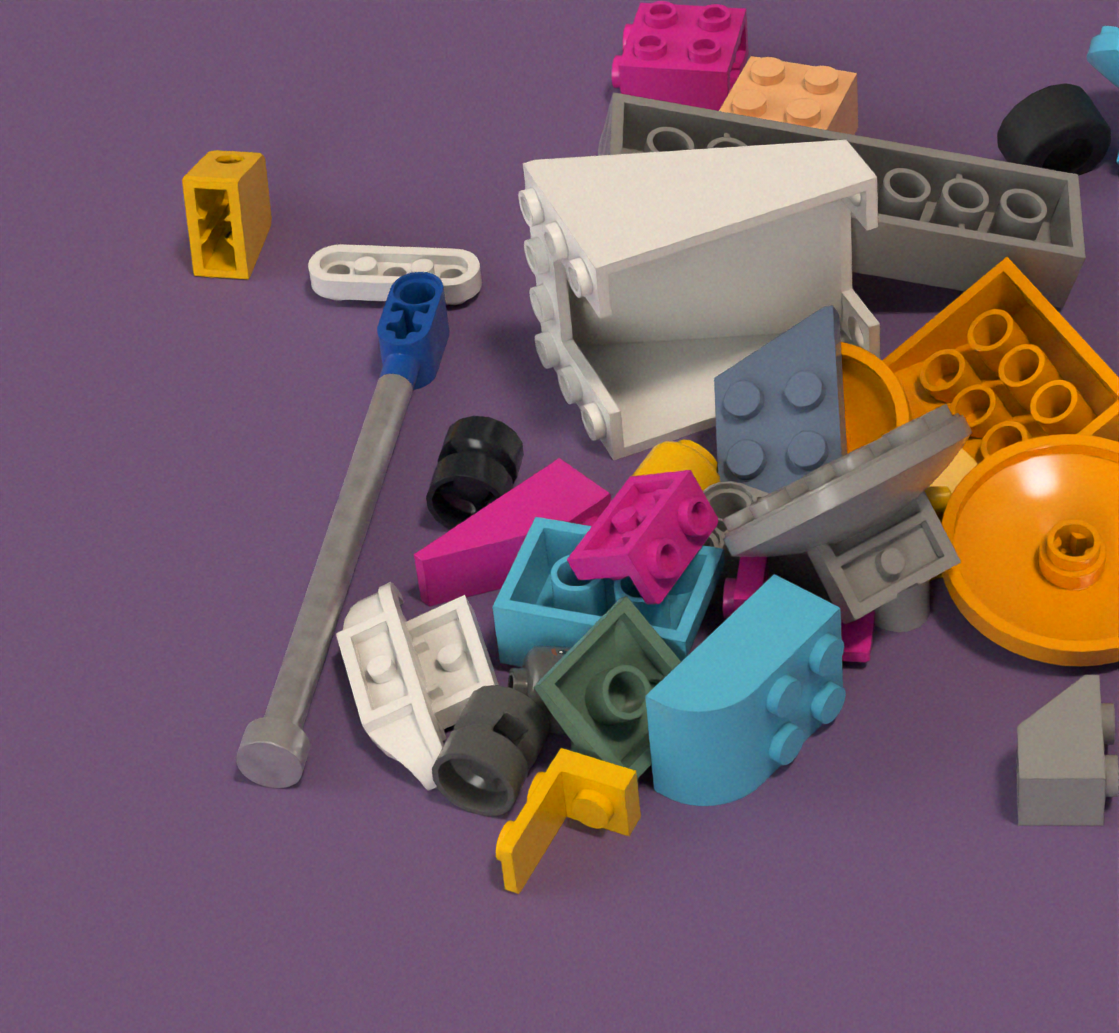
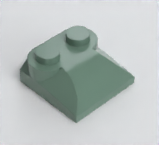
[533,596,681,779]

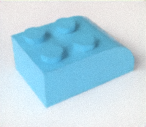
[492,517,725,667]
[645,574,846,806]

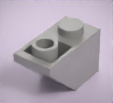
[1016,675,1119,826]

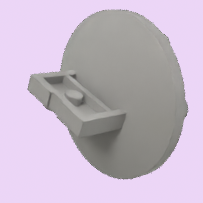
[722,404,972,624]

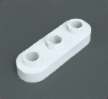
[308,244,482,305]

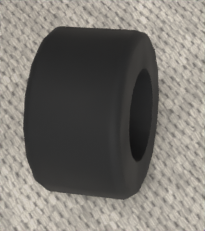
[997,83,1111,176]

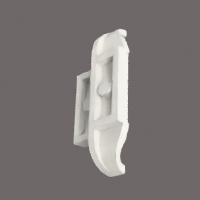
[336,582,499,791]

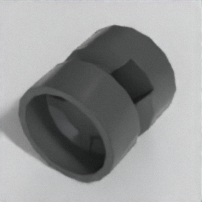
[432,685,550,816]

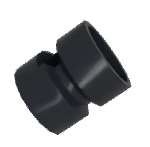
[426,416,524,530]

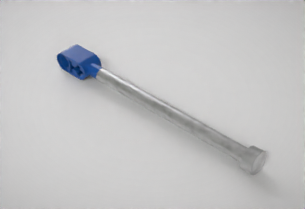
[236,272,450,788]

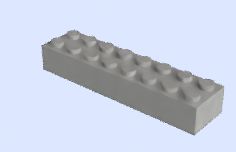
[598,92,1086,308]

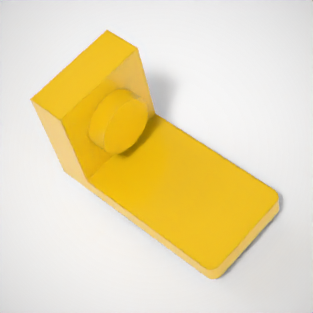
[496,748,641,894]

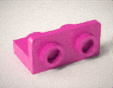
[567,470,718,605]

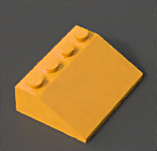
[882,257,1119,464]

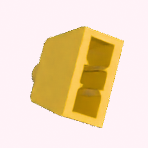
[182,150,272,280]

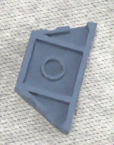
[714,305,847,494]

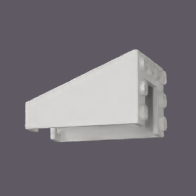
[518,140,880,460]

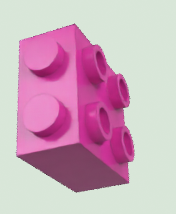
[612,1,749,111]

